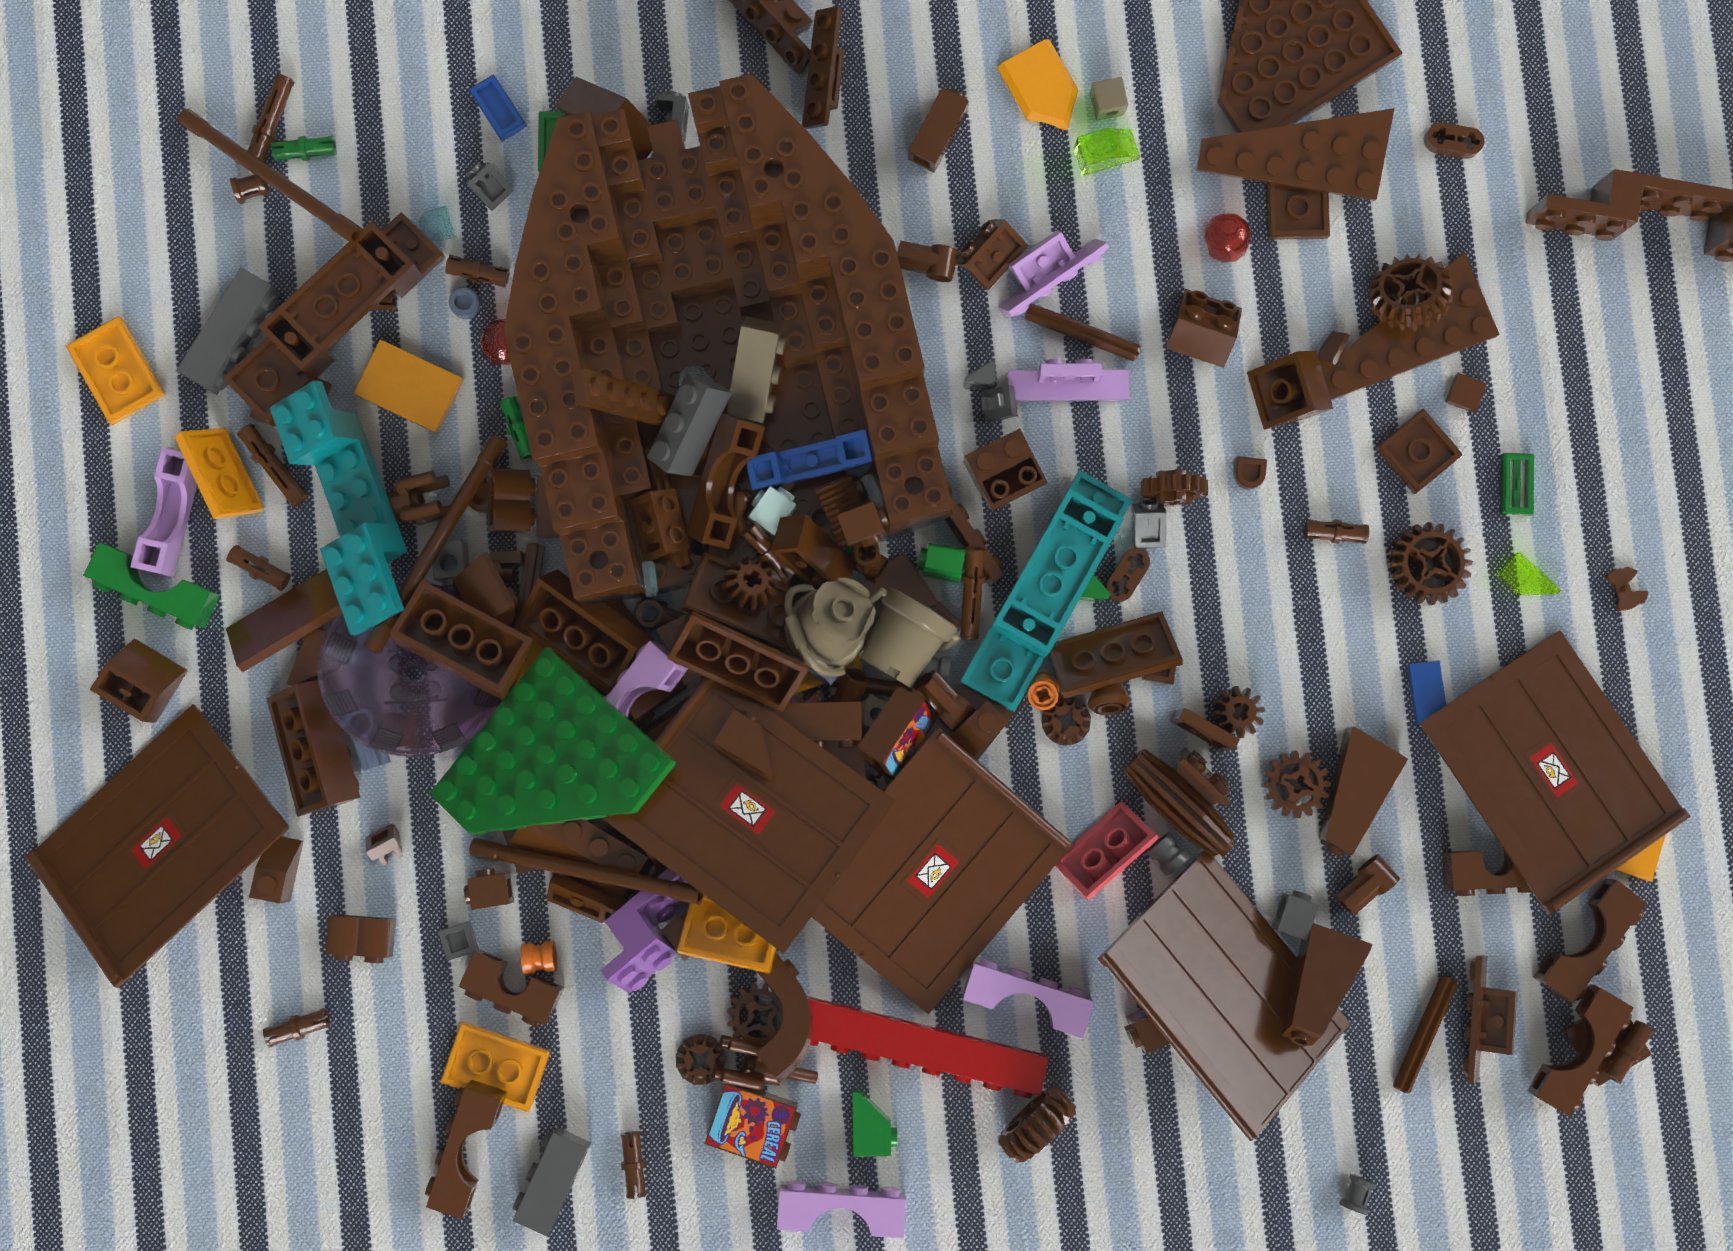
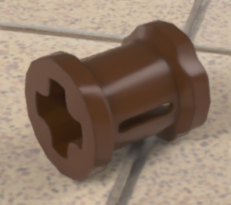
[230,174,270,204]

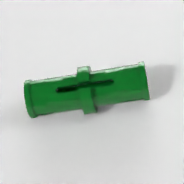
[271,135,337,161]
[499,396,532,460]

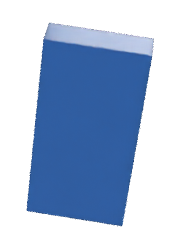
[468,74,527,142]
[1406,660,1446,726]

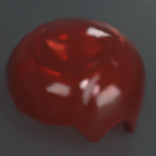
[1204,213,1251,263]
[479,319,511,365]

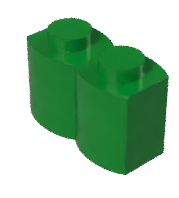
[917,543,966,583]

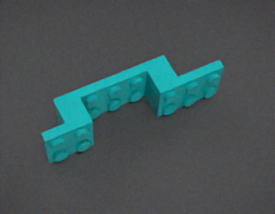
[270,380,407,635]
[959,470,1133,713]

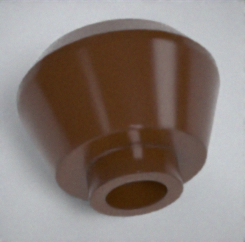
[1088,683,1130,715]

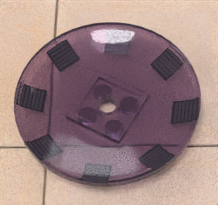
[317,583,502,757]

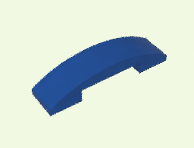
[746,429,874,490]

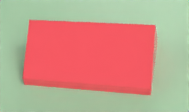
[1055,801,1159,900]

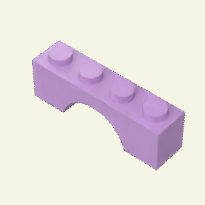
[130,447,197,578]
[604,641,688,718]
[961,958,1094,1038]
[777,1180,906,1238]

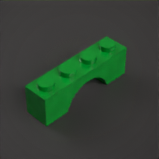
[83,542,220,630]

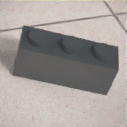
[647,373,732,476]
[512,1127,591,1237]

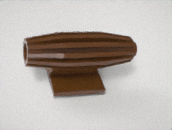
[1123,748,1235,857]

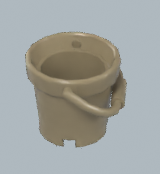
[784,577,876,677]
[858,587,960,688]

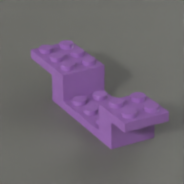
[600,868,688,993]

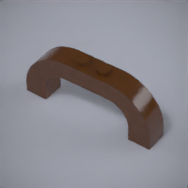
[661,913,813,1083]

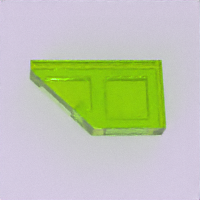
[1496,552,1561,596]

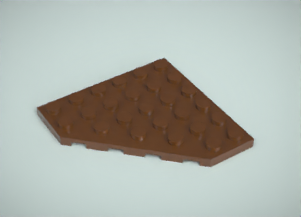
[1217,0,1403,133]

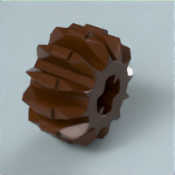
[722,557,777,612]
[1211,686,1265,738]

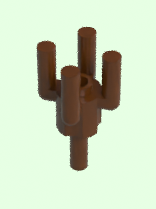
[386,470,450,525]
[712,1035,818,1090]

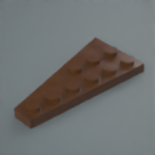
[1195,108,1395,201]
[1322,252,1500,401]

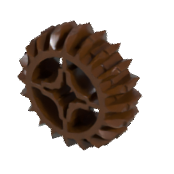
[1368,253,1454,332]
[1387,522,1473,606]
[998,1086,1076,1163]

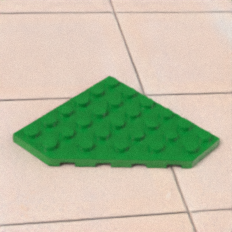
[429,647,677,834]

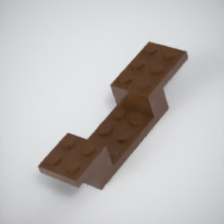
[1526,169,1733,262]
[222,212,445,423]

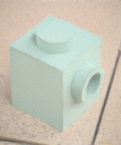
[748,486,797,538]

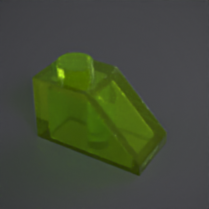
[1074,128,1140,176]

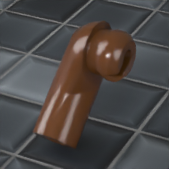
[733,489,754,537]

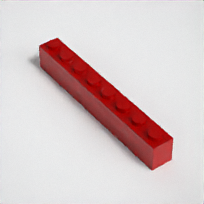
[807,996,1049,1099]

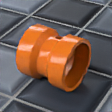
[1027,672,1059,710]
[521,940,558,975]

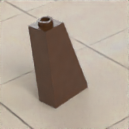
[1318,727,1408,857]
[1281,923,1372,1046]

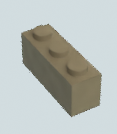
[726,316,787,423]

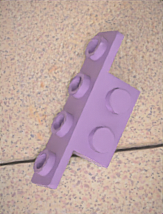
[998,230,1109,316]
[1007,359,1130,402]

